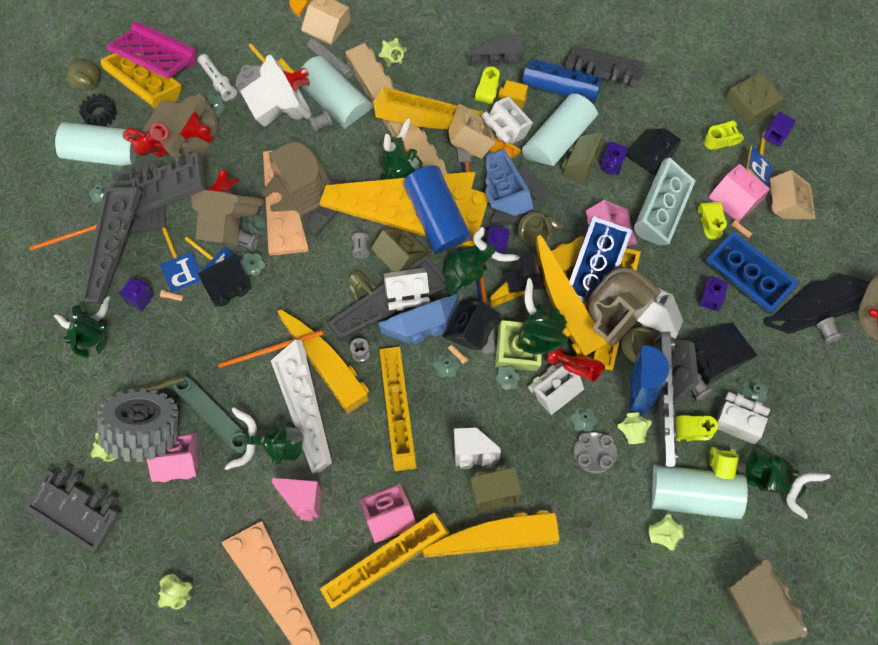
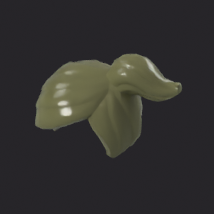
[67,59,100,90]
[517,211,563,247]
[621,321,656,363]

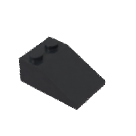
[690,323,758,386]

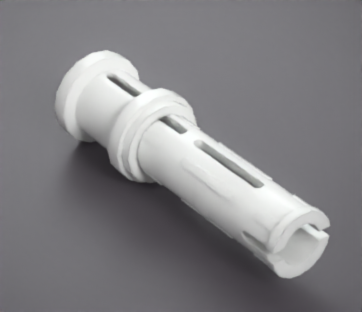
[198,54,237,101]

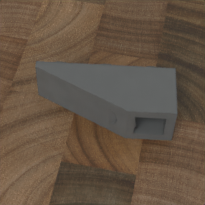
[467,34,523,67]

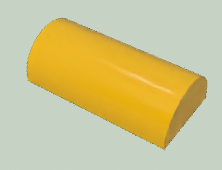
[101,46,182,109]

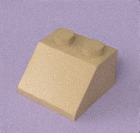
[301,0,351,45]
[448,104,495,159]
[769,170,816,219]

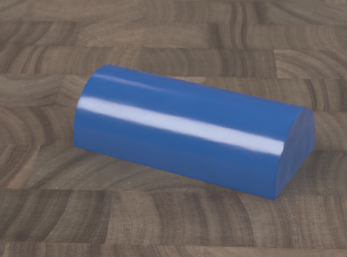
[523,58,603,104]
[403,165,472,254]
[569,216,632,302]
[706,231,799,314]
[629,345,669,416]

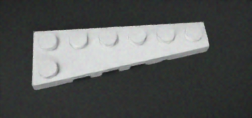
[271,339,332,474]

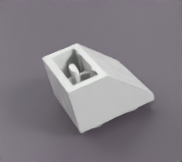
[637,288,683,339]
[454,428,501,469]

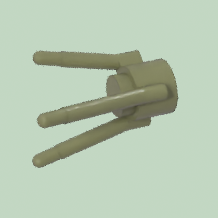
[349,271,378,303]
[141,373,187,406]

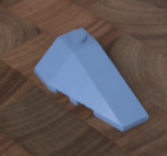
[485,149,534,216]

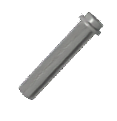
[307,39,354,79]

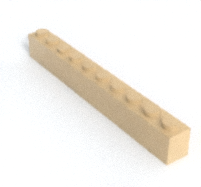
[345,43,451,174]

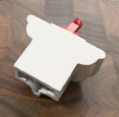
[240,55,312,127]

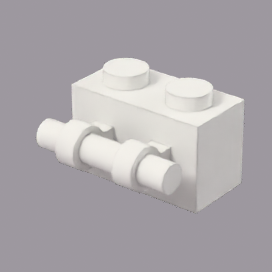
[481,96,533,144]
[383,268,430,311]
[527,362,584,415]
[716,392,770,445]

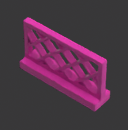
[107,21,196,79]

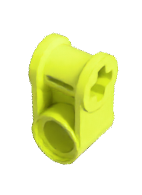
[475,67,499,105]
[704,121,744,150]
[698,201,727,240]
[674,415,718,442]
[709,447,738,479]

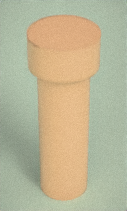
[731,220,752,238]
[160,289,184,301]
[448,344,469,365]

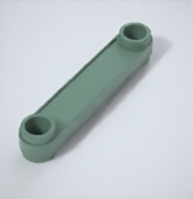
[174,376,247,454]

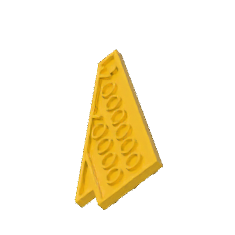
[320,172,488,248]

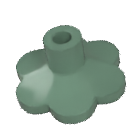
[206,94,225,117]
[89,183,111,203]
[248,215,268,235]
[239,252,265,276]
[434,355,460,378]
[496,365,520,390]
[742,379,768,402]
[571,407,598,432]

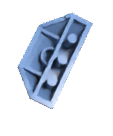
[379,294,457,344]

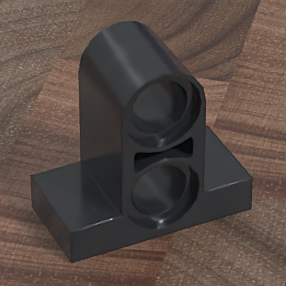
[505,254,546,293]

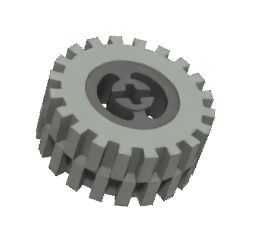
[97,388,178,462]

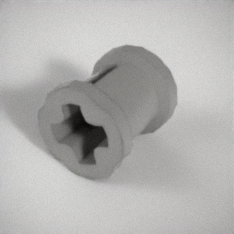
[308,110,332,133]
[234,229,259,252]
[352,233,370,258]
[816,317,844,344]
[350,338,370,362]
[691,373,713,402]

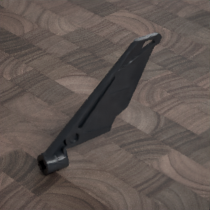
[764,273,870,334]

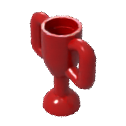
[122,122,169,157]
[547,348,605,382]

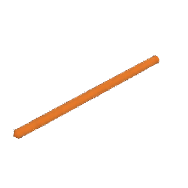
[29,224,97,251]
[217,330,324,368]

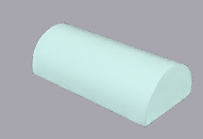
[301,56,373,128]
[522,94,598,166]
[55,122,137,166]
[634,157,695,245]
[652,465,747,519]

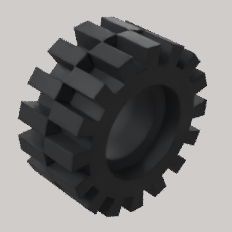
[79,93,117,127]

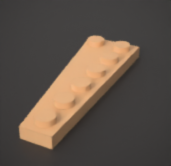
[263,150,309,256]
[222,521,321,645]

